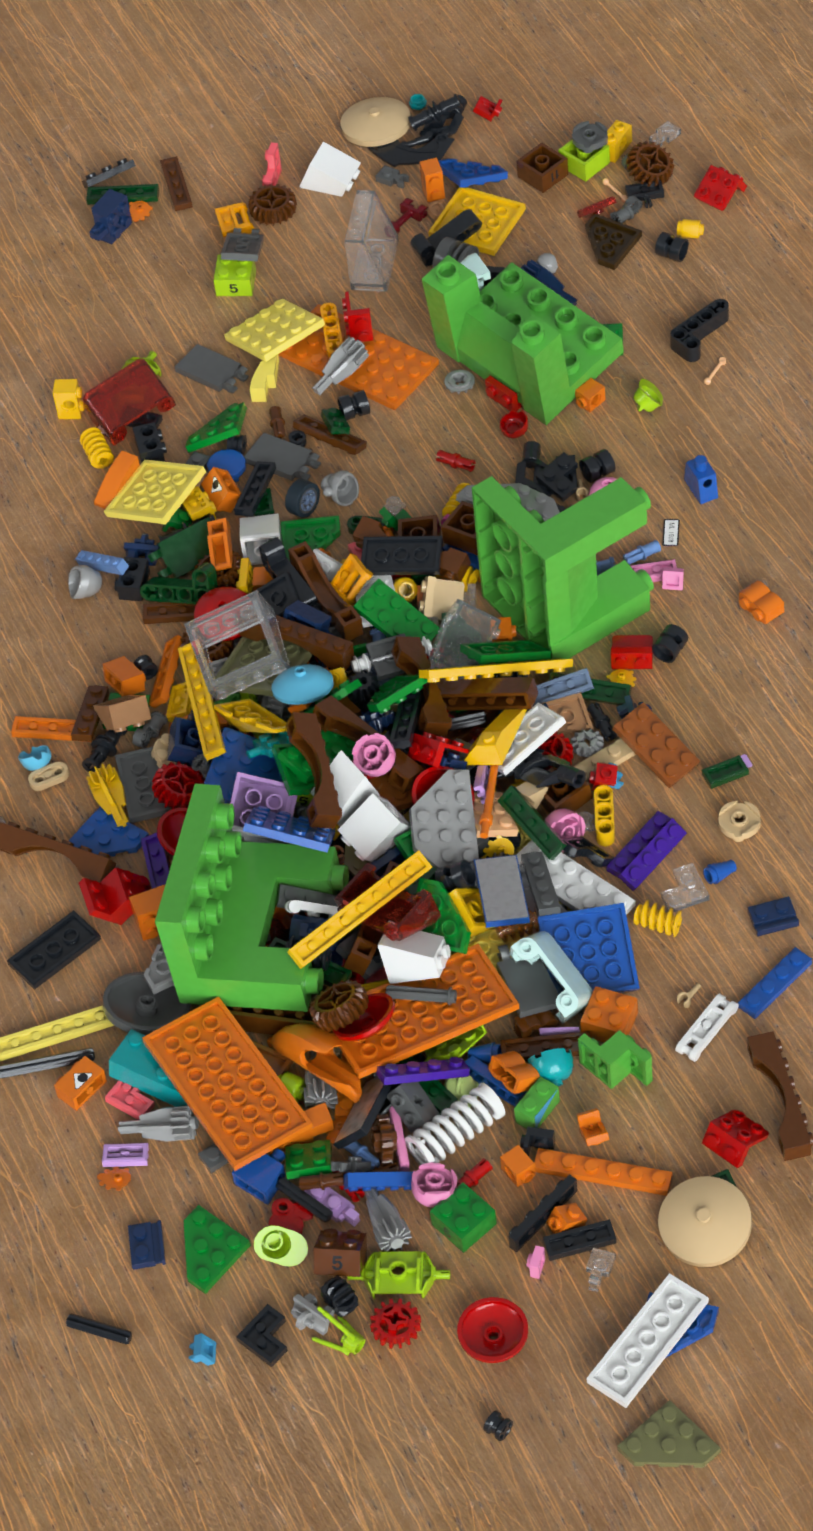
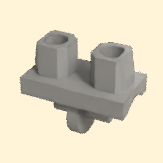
[291,1293,335,1335]

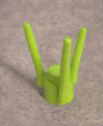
[312,1306,366,1356]

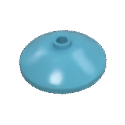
[272,664,334,705]

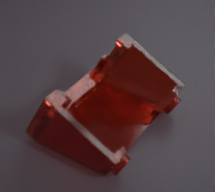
[83,359,176,446]
[334,862,441,941]

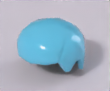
[18,745,52,771]

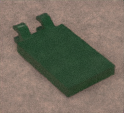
[147,517,211,578]

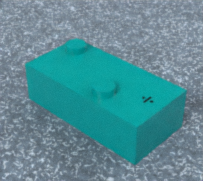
[109,1029,188,1107]

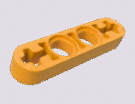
[320,303,343,358]

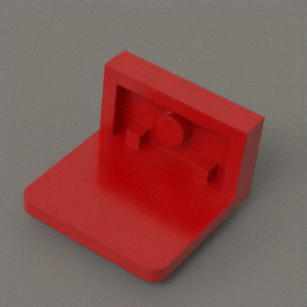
[694,165,747,211]
[342,291,374,342]
[485,376,522,411]
[611,635,653,669]
[408,732,470,768]
[702,1110,769,1168]

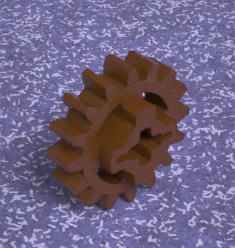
[371,1114,397,1164]

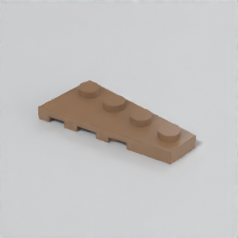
[541,692,593,733]

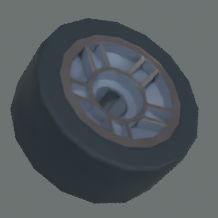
[285,479,320,518]

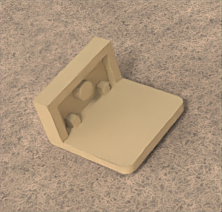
[418,576,465,620]

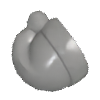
[321,470,359,506]
[68,565,102,599]

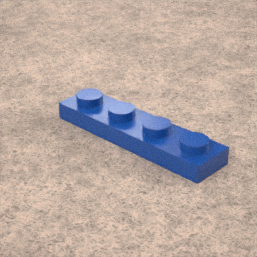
[738,947,812,1019]

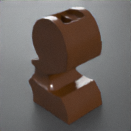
[514,1010,559,1038]

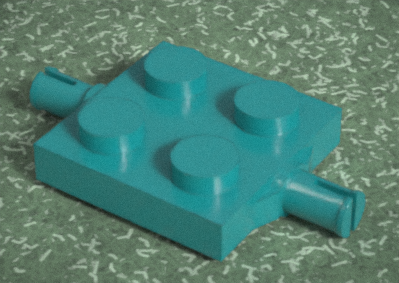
[246,731,292,759]

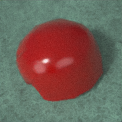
[500,410,529,439]

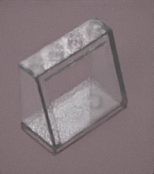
[345,190,399,292]
[184,590,290,701]

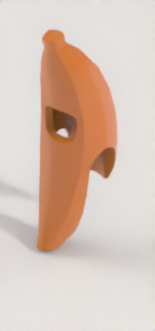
[267,1023,362,1103]

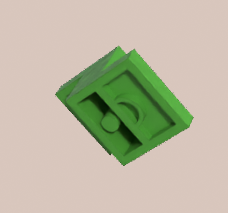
[578,1030,653,1089]

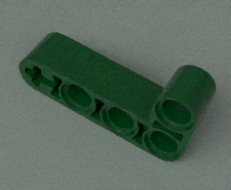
[140,562,218,604]

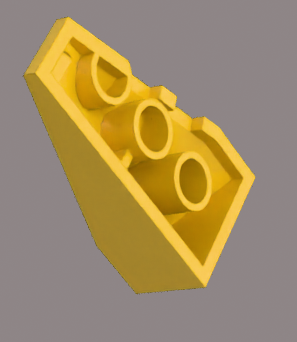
[214,699,287,733]
[464,709,527,765]

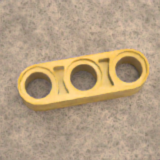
[594,785,615,847]

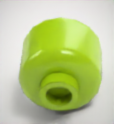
[278,1072,306,1103]

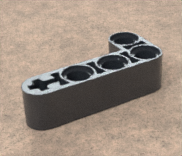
[410,209,482,267]
[670,299,729,362]
[259,537,318,607]

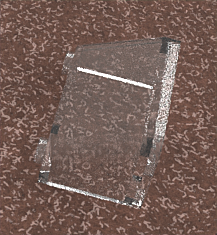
[428,599,501,679]

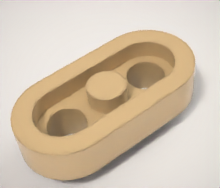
[28,762,69,791]

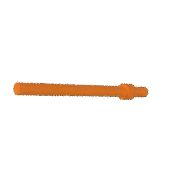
[479,765,499,839]

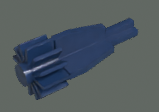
[521,259,578,306]

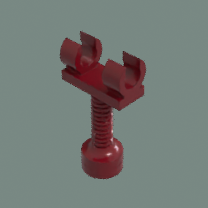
[384,198,428,237]

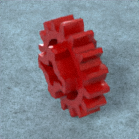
[370,1298,421,1349]

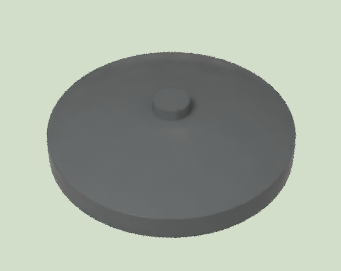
[103,972,191,1035]

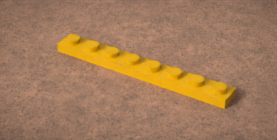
[178,640,226,761]
[419,658,573,682]
[287,850,432,969]

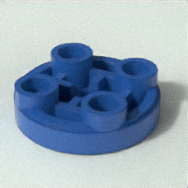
[207,449,246,483]

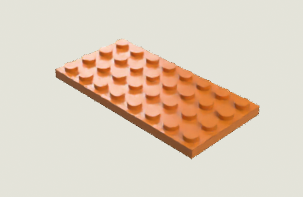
[279,304,439,410]
[331,944,519,1079]
[142,996,313,1171]

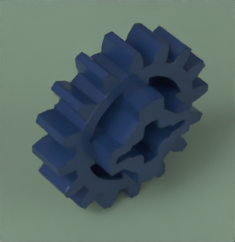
[359,710,395,733]

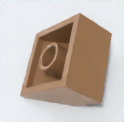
[93,694,151,733]

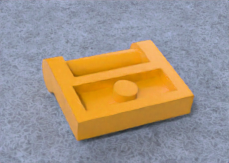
[215,202,254,237]
[331,553,373,606]

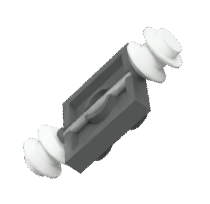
[351,633,432,681]

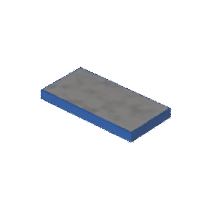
[474,855,530,928]

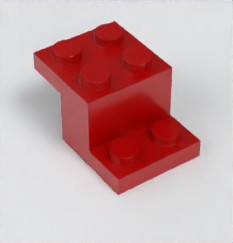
[79,867,151,925]

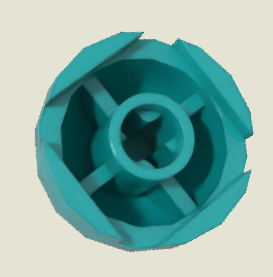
[528,1048,574,1087]

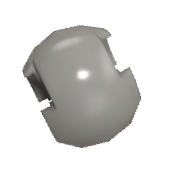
[536,253,558,274]

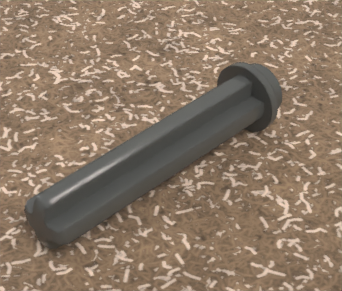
[386,985,457,1005]

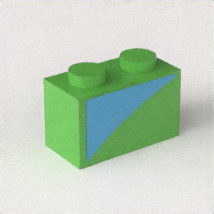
[514,1076,560,1129]

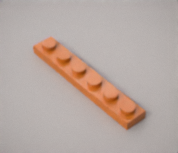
[534,1148,673,1196]

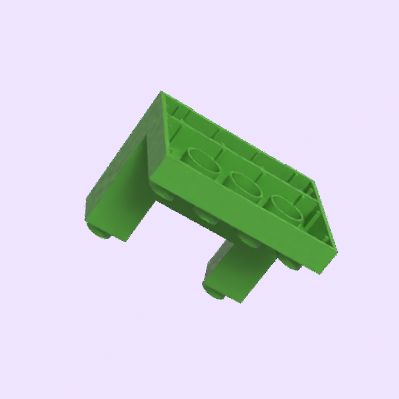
[421,255,624,425]
[472,476,654,660]
[155,784,349,1012]

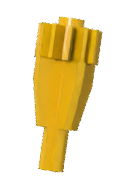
[86,764,129,827]

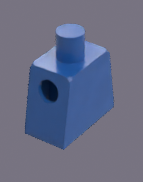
[684,455,718,504]
[232,1148,286,1205]

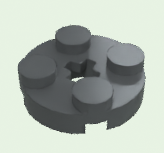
[572,121,608,153]

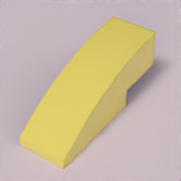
[250,354,280,402]

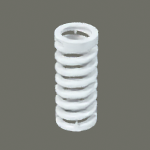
[405,1083,505,1165]

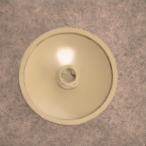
[340,97,411,147]
[658,1176,752,1267]

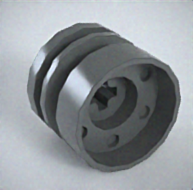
[433,237,479,268]

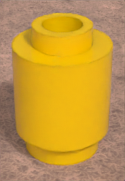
[677,219,704,239]

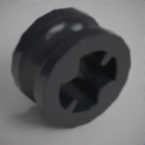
[289,430,306,447]

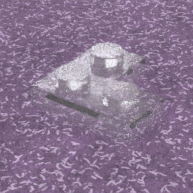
[661,863,710,912]

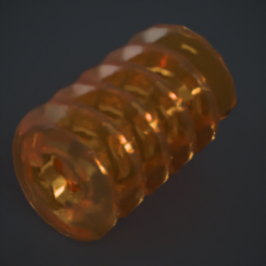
[495,905,540,943]

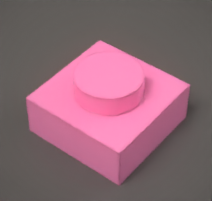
[662,568,684,590]
[526,1245,545,1279]

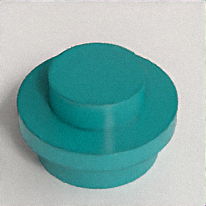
[409,94,427,110]

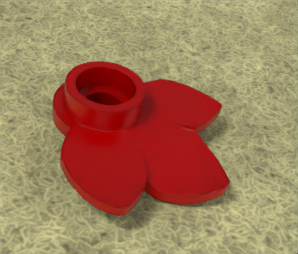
[268,1198,313,1235]

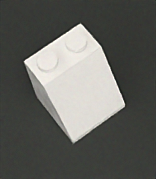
[299,142,361,197]
[240,514,282,565]
[311,750,380,827]
[338,793,411,862]
[377,924,451,984]

